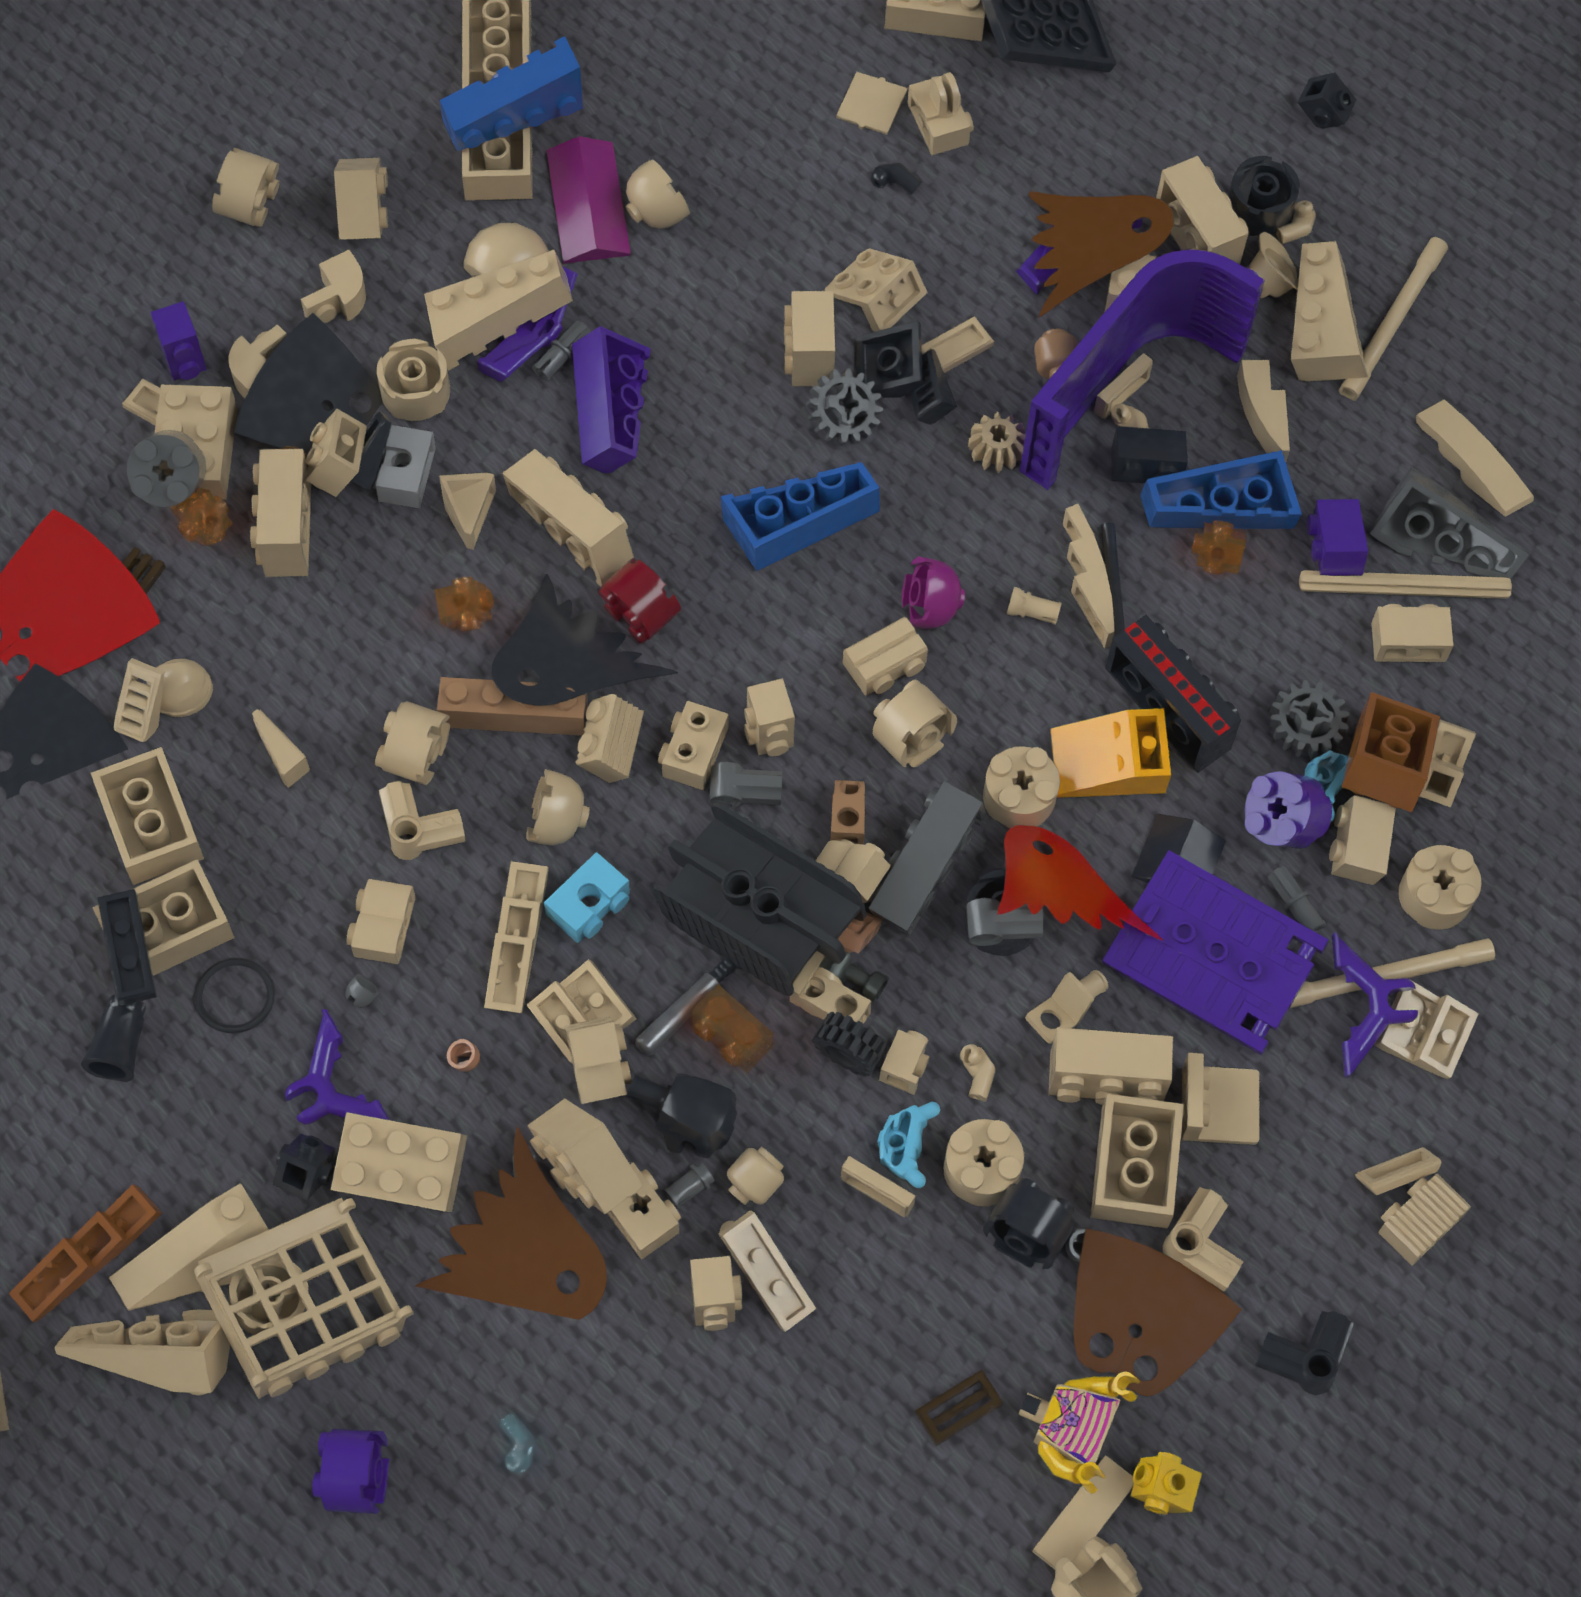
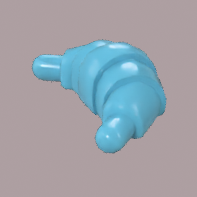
[1305,750,1349,821]
[878,1102,940,1188]

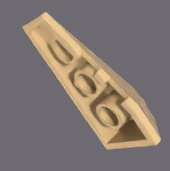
[109,1183,278,1311]
[55,1309,230,1395]

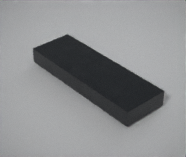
[97,889,157,1006]

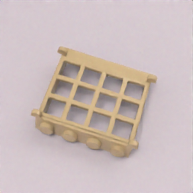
[194,1198,414,1399]

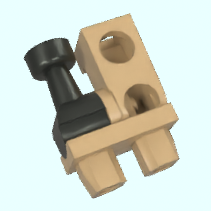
[790,951,889,1023]

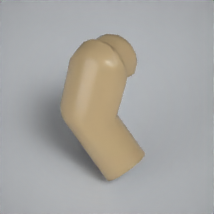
[1276,201,1316,244]
[1111,403,1149,428]
[960,1044,995,1102]

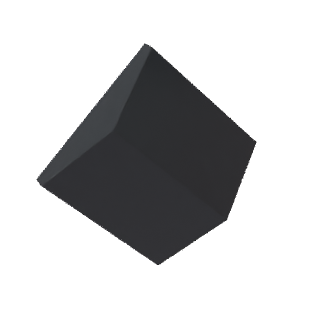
[855,321,923,398]
[1131,813,1226,884]

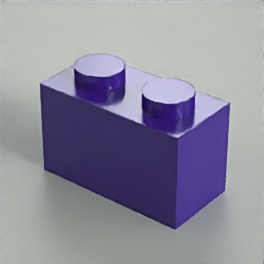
[150,301,207,381]
[1307,499,1368,576]

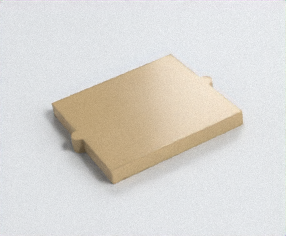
[836,72,908,135]

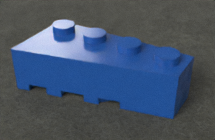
[440,36,583,152]
[1140,450,1302,529]
[720,462,880,571]

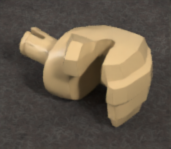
[1051,1536,1142,1597]

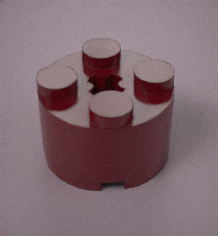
[598,558,682,644]

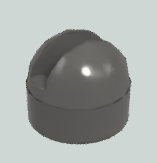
[345,974,379,1008]
[1065,1229,1086,1262]

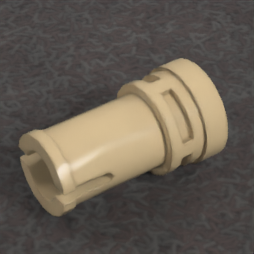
[1007,587,1062,625]

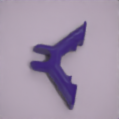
[1331,933,1418,1078]
[285,1009,390,1124]

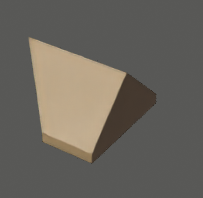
[439,473,496,550]

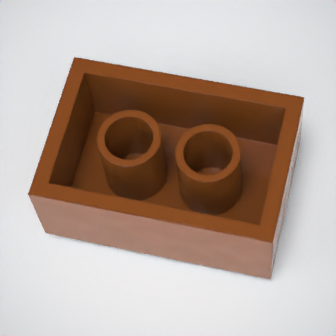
[1341,692,1440,812]

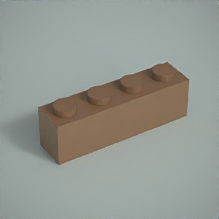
[437,677,588,735]

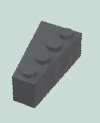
[867,781,987,936]

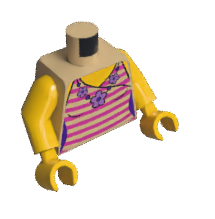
[1019,1372,1140,1494]

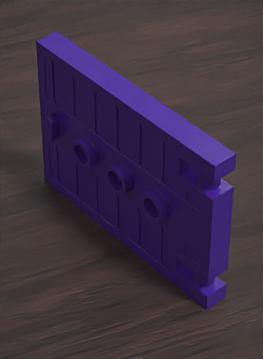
[1102,850,1328,1056]

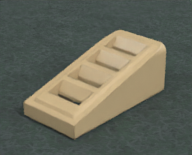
[114,658,165,742]
[252,709,310,788]

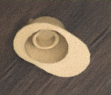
[1248,232,1298,298]

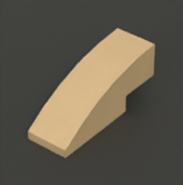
[1237,360,1290,462]

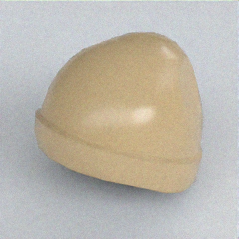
[147,659,213,717]

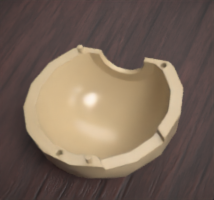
[463,223,549,277]

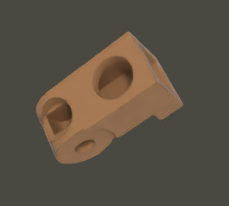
[830,780,865,845]

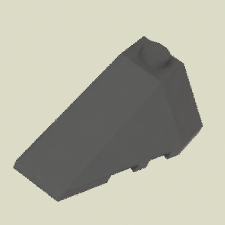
[1370,466,1529,580]

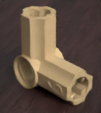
[379,781,465,860]
[1163,1187,1243,1291]

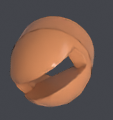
[447,1039,480,1072]

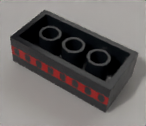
[1105,614,1241,773]

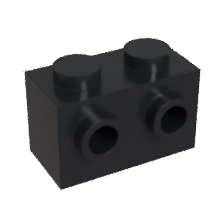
[1111,426,1188,483]

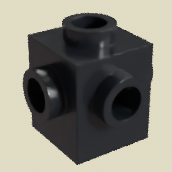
[1297,72,1356,129]
[273,1133,336,1200]

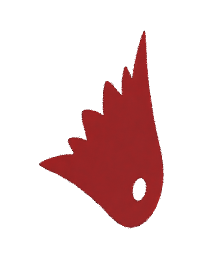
[997,825,1163,941]

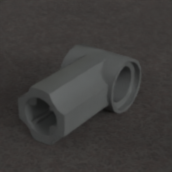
[709,762,782,808]
[966,898,1043,946]

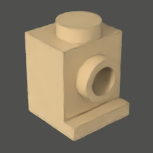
[879,1029,930,1095]

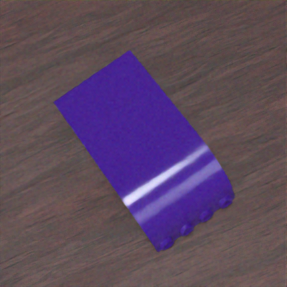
[1020,250,1265,490]

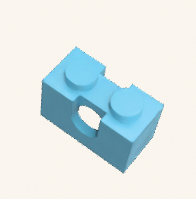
[544,852,630,943]

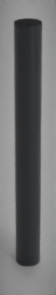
[1101,522,1125,637]

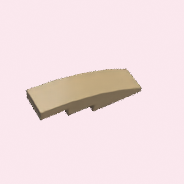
[1416,400,1534,517]
[1063,504,1115,648]
[484,861,549,1013]

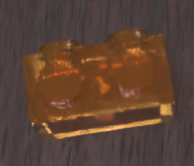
[692,984,774,1074]

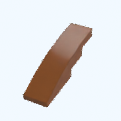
[9,1184,162,1322]

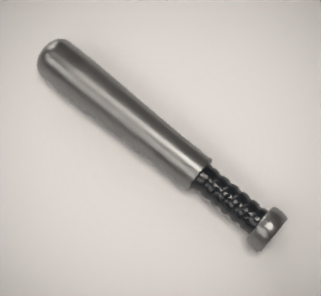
[636,958,737,1056]

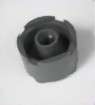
[127,430,206,507]

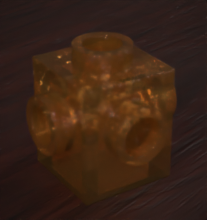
[170,487,233,546]
[1191,520,1247,575]
[434,577,494,631]

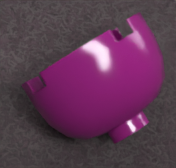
[901,556,965,629]

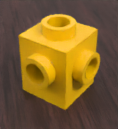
[1131,1452,1202,1515]

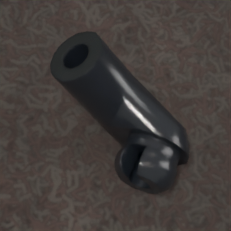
[871,163,922,195]

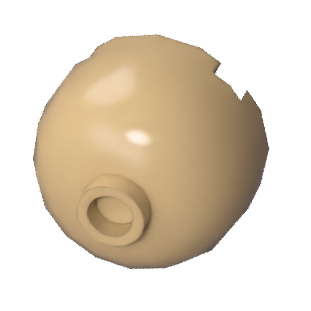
[626,159,690,229]
[526,769,590,845]
[228,1255,309,1336]

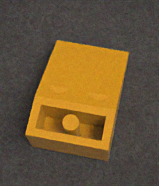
[1050,708,1171,798]

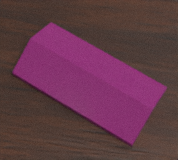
[546,136,631,264]

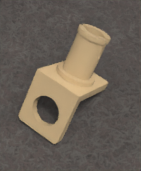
[1025,970,1108,1044]

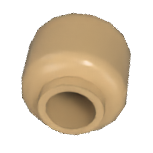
[727,1146,784,1205]

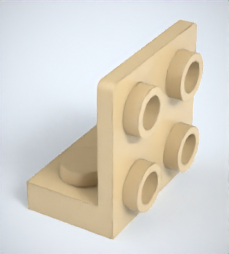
[824,249,927,332]
[1182,1053,1259,1145]

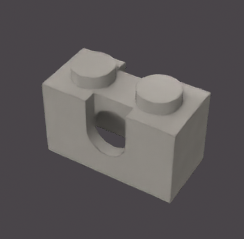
[372,425,436,508]

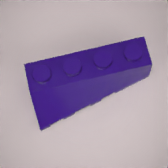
[572,326,651,473]

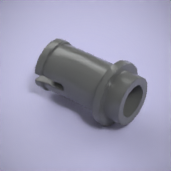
[663,1163,715,1209]

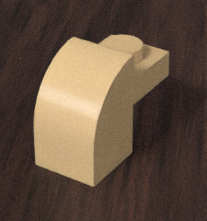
[301,250,366,323]
[229,324,287,398]
[1420,719,1476,807]

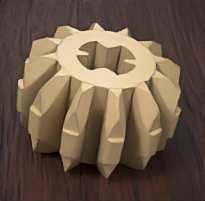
[968,411,1026,474]

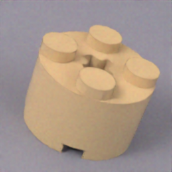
[212,148,280,227]
[377,339,450,421]
[873,680,957,767]
[375,701,450,785]
[983,747,1060,828]
[1399,845,1481,930]
[944,1119,1024,1206]

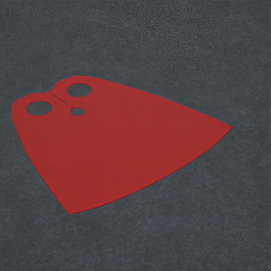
[0,509,160,682]

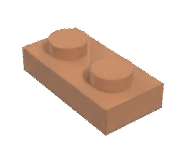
[838,912,883,954]

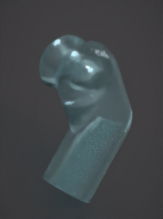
[499,1412,536,1473]

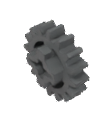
[806,368,883,446]
[1269,680,1350,759]

